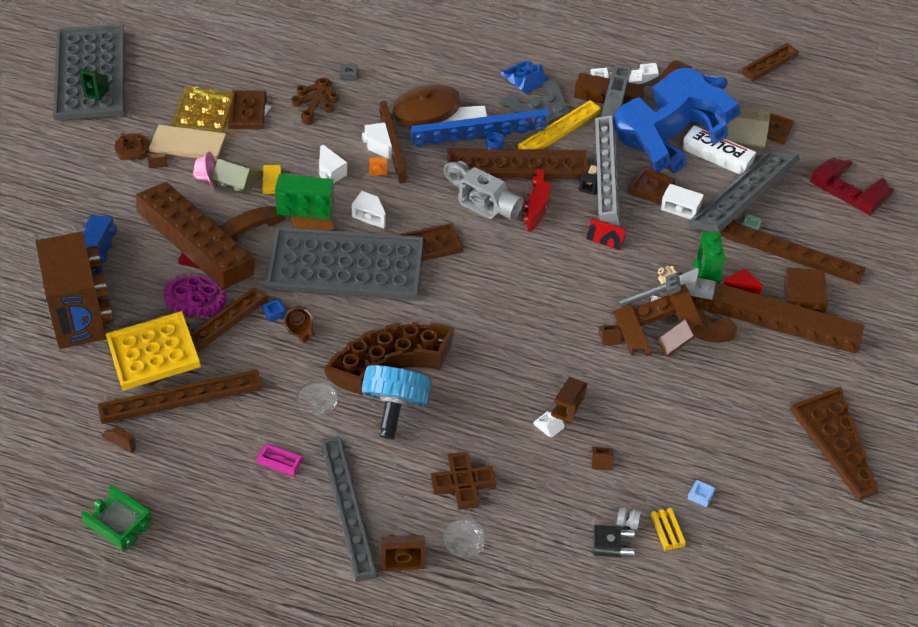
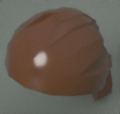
[284,306,315,343]

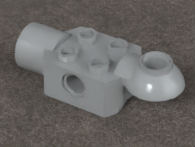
[444,161,524,220]

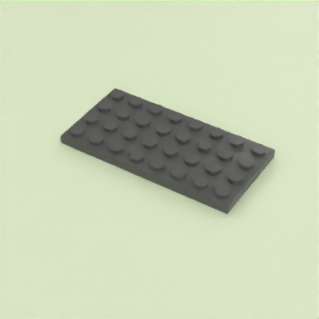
[53,24,124,120]
[266,227,423,300]

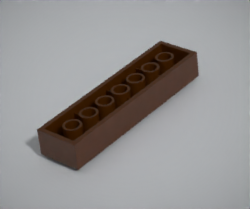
[136,182,254,289]

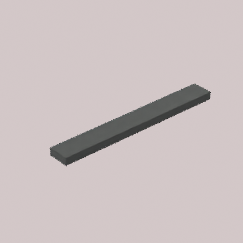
[320,437,377,582]

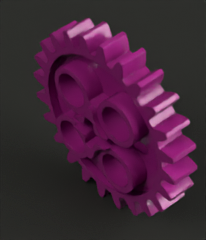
[163,273,226,319]

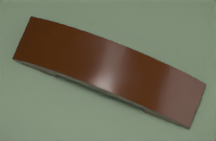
[220,206,286,241]

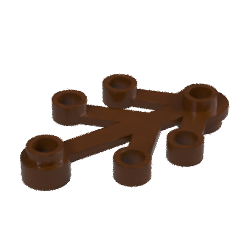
[292,78,339,125]

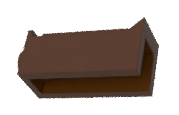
[551,377,588,423]

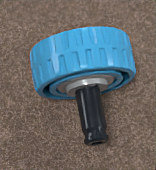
[362,365,432,440]

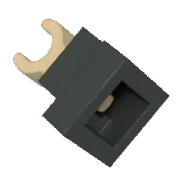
[579,165,598,195]

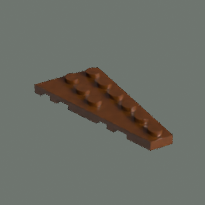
[790,387,878,501]

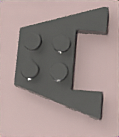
[500,78,569,125]

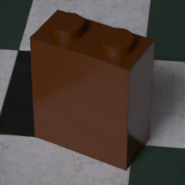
[784,267,828,313]

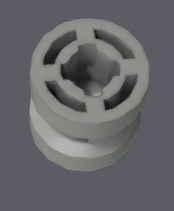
[616,506,641,531]

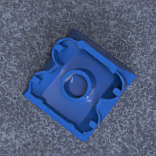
[501,61,548,95]

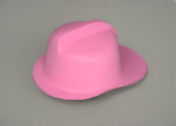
[193,151,216,189]

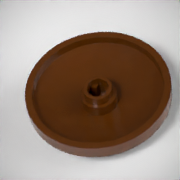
[393,85,461,126]

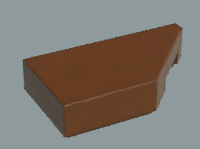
[102,427,136,453]

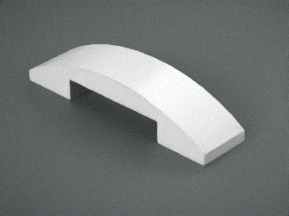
[591,63,659,84]

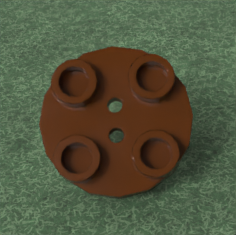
[115,133,150,160]

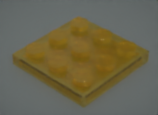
[171,86,235,133]

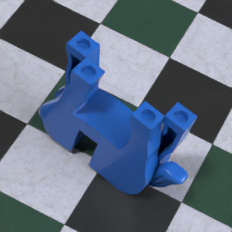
[613,68,740,174]

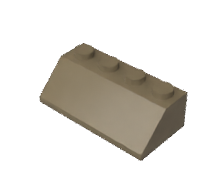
[698,107,771,149]

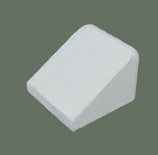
[533,411,564,437]

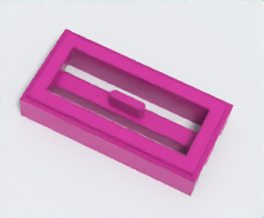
[256,443,303,476]

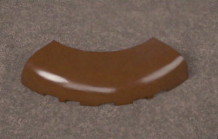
[324,322,454,395]

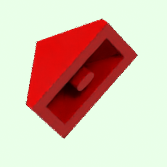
[723,268,762,295]

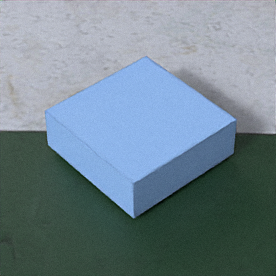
[687,480,716,507]

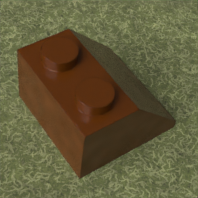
[380,534,426,571]

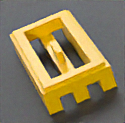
[651,508,686,551]

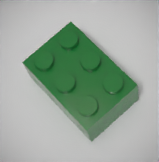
[275,174,334,220]

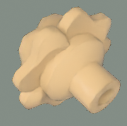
[658,266,677,284]

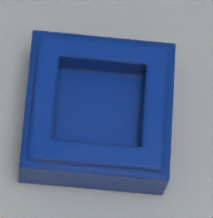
[262,299,287,322]

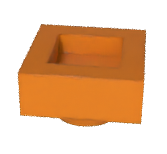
[369,158,387,175]

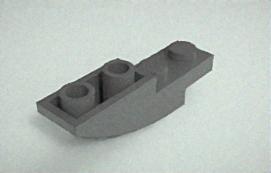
[601,64,632,130]

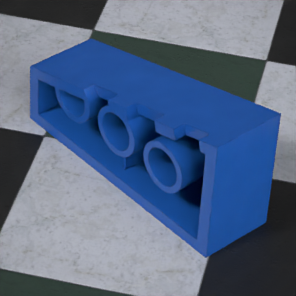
[83,215,117,273]

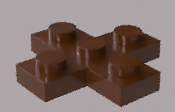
[431,452,496,510]

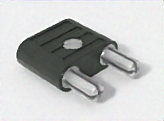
[593,525,635,557]

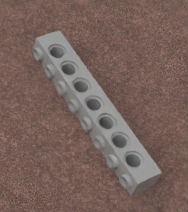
[595,115,620,227]

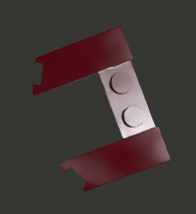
[810,157,894,215]

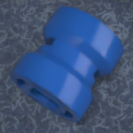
[486,132,504,149]

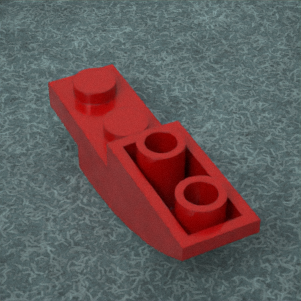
[524,169,551,232]

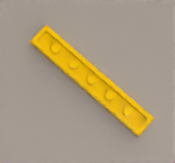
[517,100,602,150]

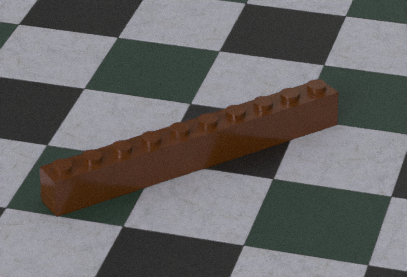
[678,272,865,353]

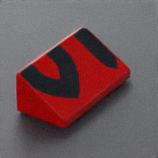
[586,218,626,250]

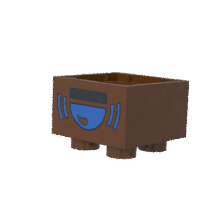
[35,231,114,349]

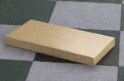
[149,125,226,161]

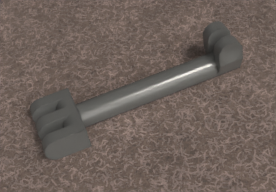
[619,273,681,308]

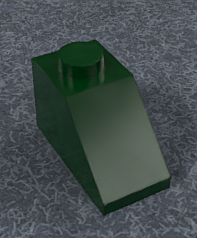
[79,68,109,101]

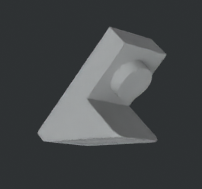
[680,268,716,300]

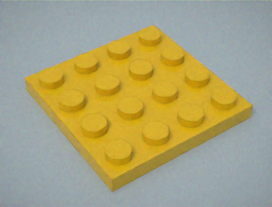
[106,311,201,391]

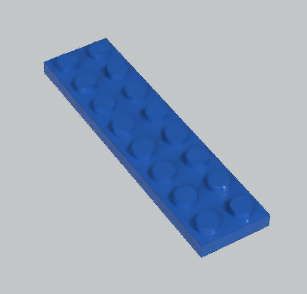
[411,109,550,147]

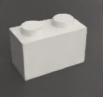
[661,184,704,220]

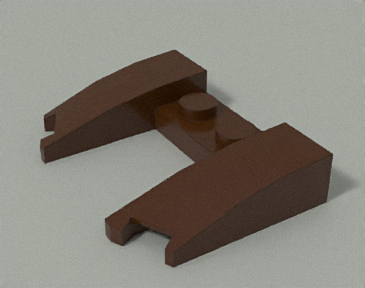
[613,284,704,356]

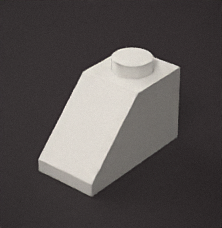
[362,123,392,159]
[319,145,347,184]
[352,191,386,229]

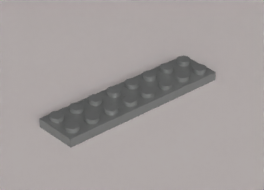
[689,150,800,232]

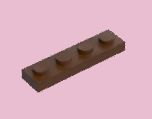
[741,43,799,81]

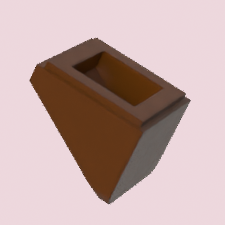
[148,153,167,168]
[598,325,621,346]
[592,447,614,470]

